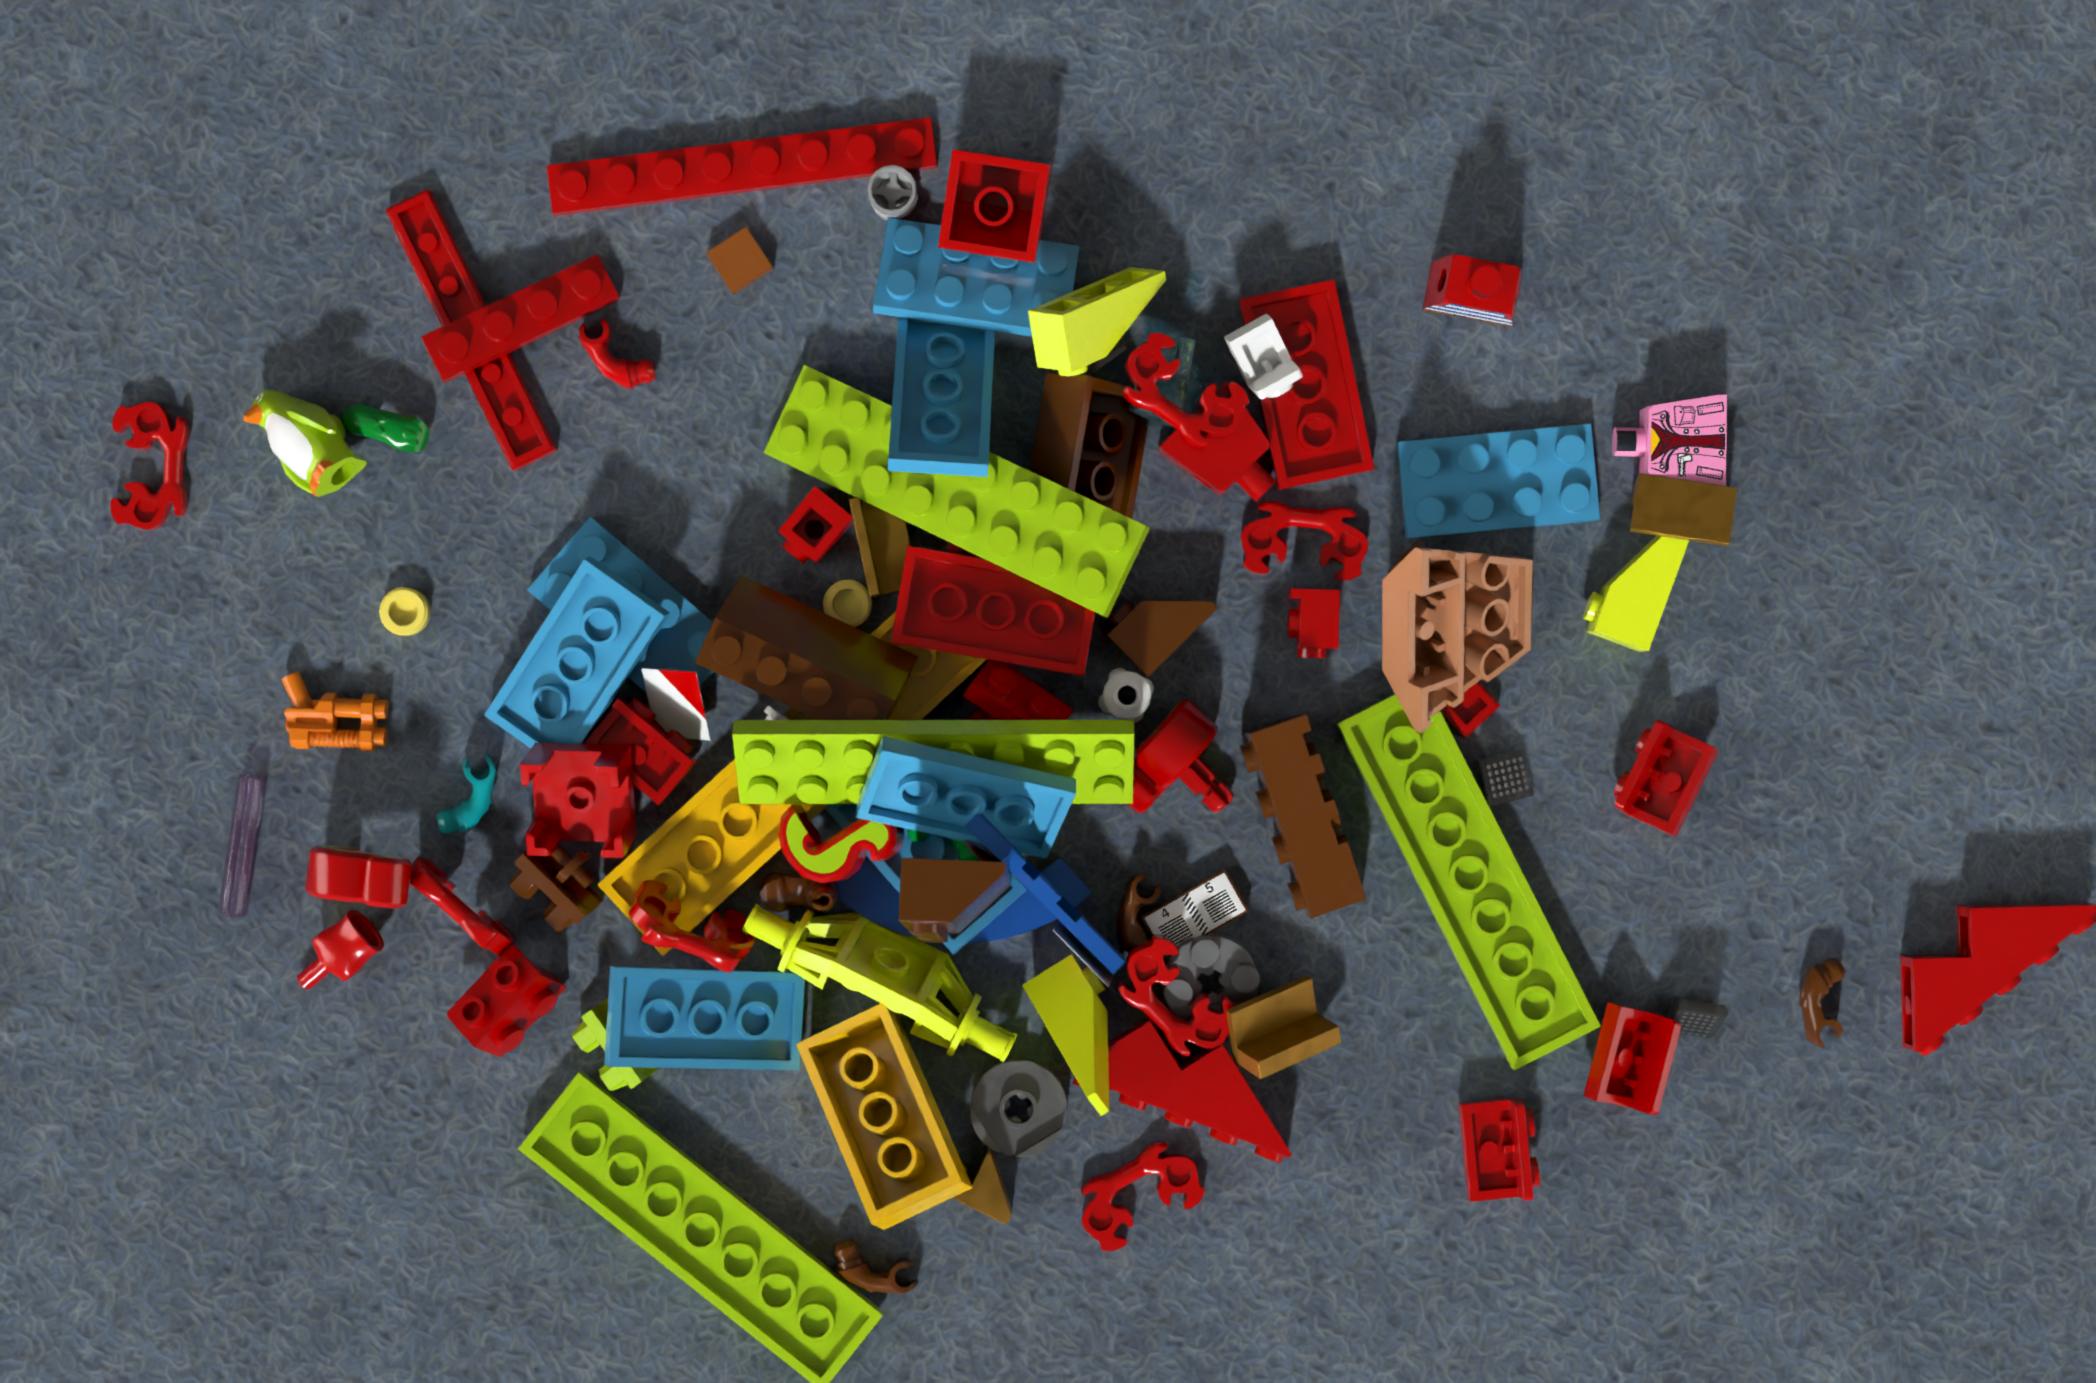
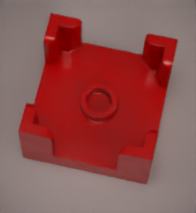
[520,743,637,858]

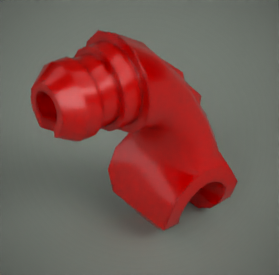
[578,318,656,390]

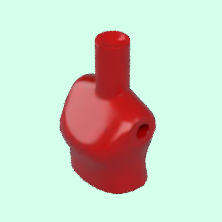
[297,910,384,990]

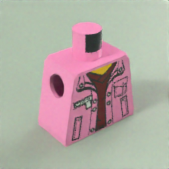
[1612,395,1727,486]

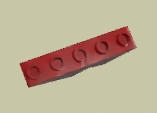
[1900,902,2096,1056]
[1073,1017,1292,1163]

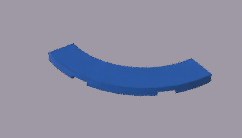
[965,813,1126,975]
[833,857,1093,943]

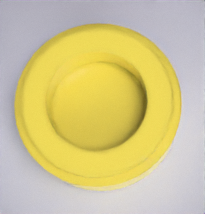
[823,580,872,627]
[379,587,431,636]

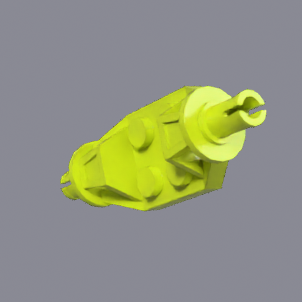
[742,904,1018,1062]

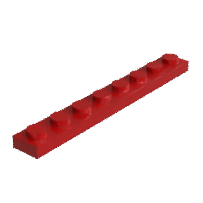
[546,117,937,216]

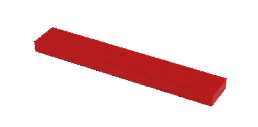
[385,189,558,472]

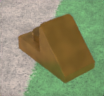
[952,1147,1012,1225]

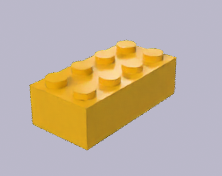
[796,1003,973,1230]

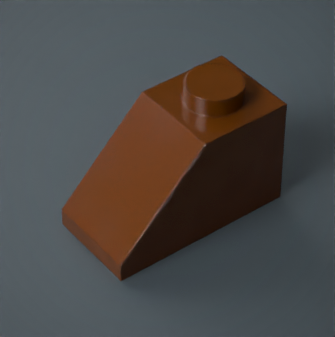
[1107,601,1218,677]

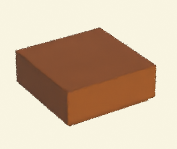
[706,227,774,295]

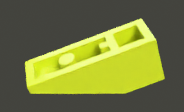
[1028,267,1166,376]
[1583,536,1689,652]
[1022,954,1110,1116]

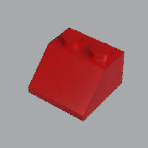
[938,149,1053,263]

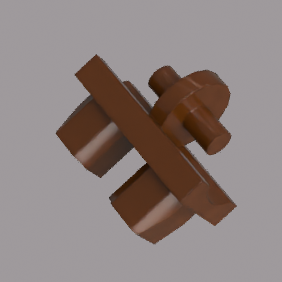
[509,846,604,932]

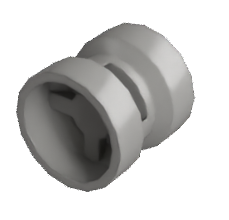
[868,165,918,221]

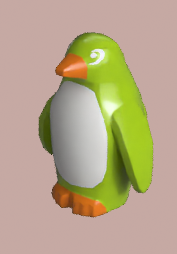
[243,389,367,497]

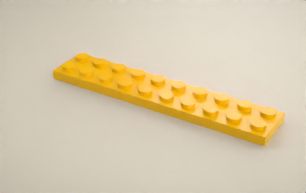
[597,611,987,956]

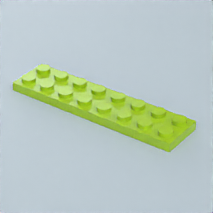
[763,365,1150,618]
[1336,694,1601,1071]
[732,720,1134,804]
[518,1070,884,1383]

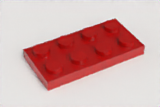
[1238,279,1374,491]
[891,546,1095,676]

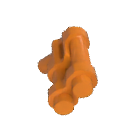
[281,671,389,752]

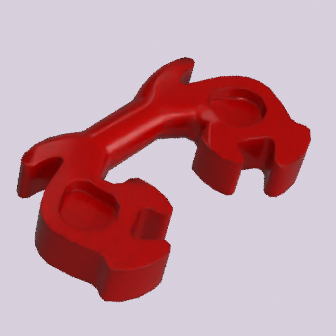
[1123,332,1249,449]
[110,402,190,530]
[1240,501,1368,581]
[410,856,515,956]
[629,880,755,973]
[1118,934,1235,1056]
[1081,1141,1205,1252]

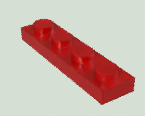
[421,254,620,384]

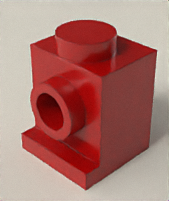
[778,486,854,565]
[1287,588,1340,659]

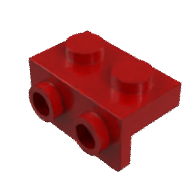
[963,660,1074,720]
[584,697,698,805]
[1614,719,1719,838]
[447,945,567,1057]
[1583,1002,1682,1116]
[1458,1097,1540,1202]

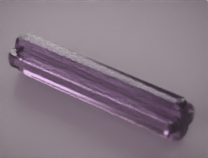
[218,774,266,918]

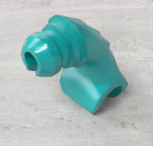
[436,753,496,834]

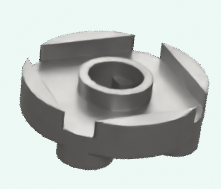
[1162,933,1260,1021]
[970,1059,1067,1157]

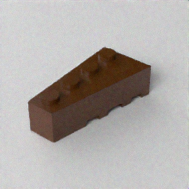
[1239,714,1366,918]

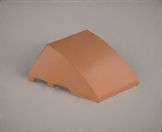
[1382,547,1533,733]

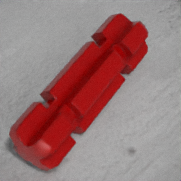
[1179,756,1234,813]

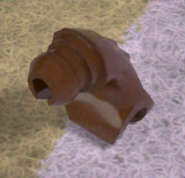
[1116,872,1161,954]
[759,873,838,913]
[1799,958,1846,1048]
[834,1239,919,1294]

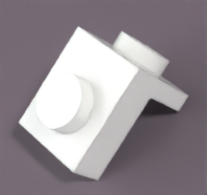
[1224,313,1303,399]

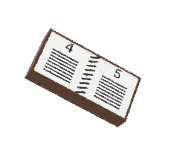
[1141,869,1249,959]

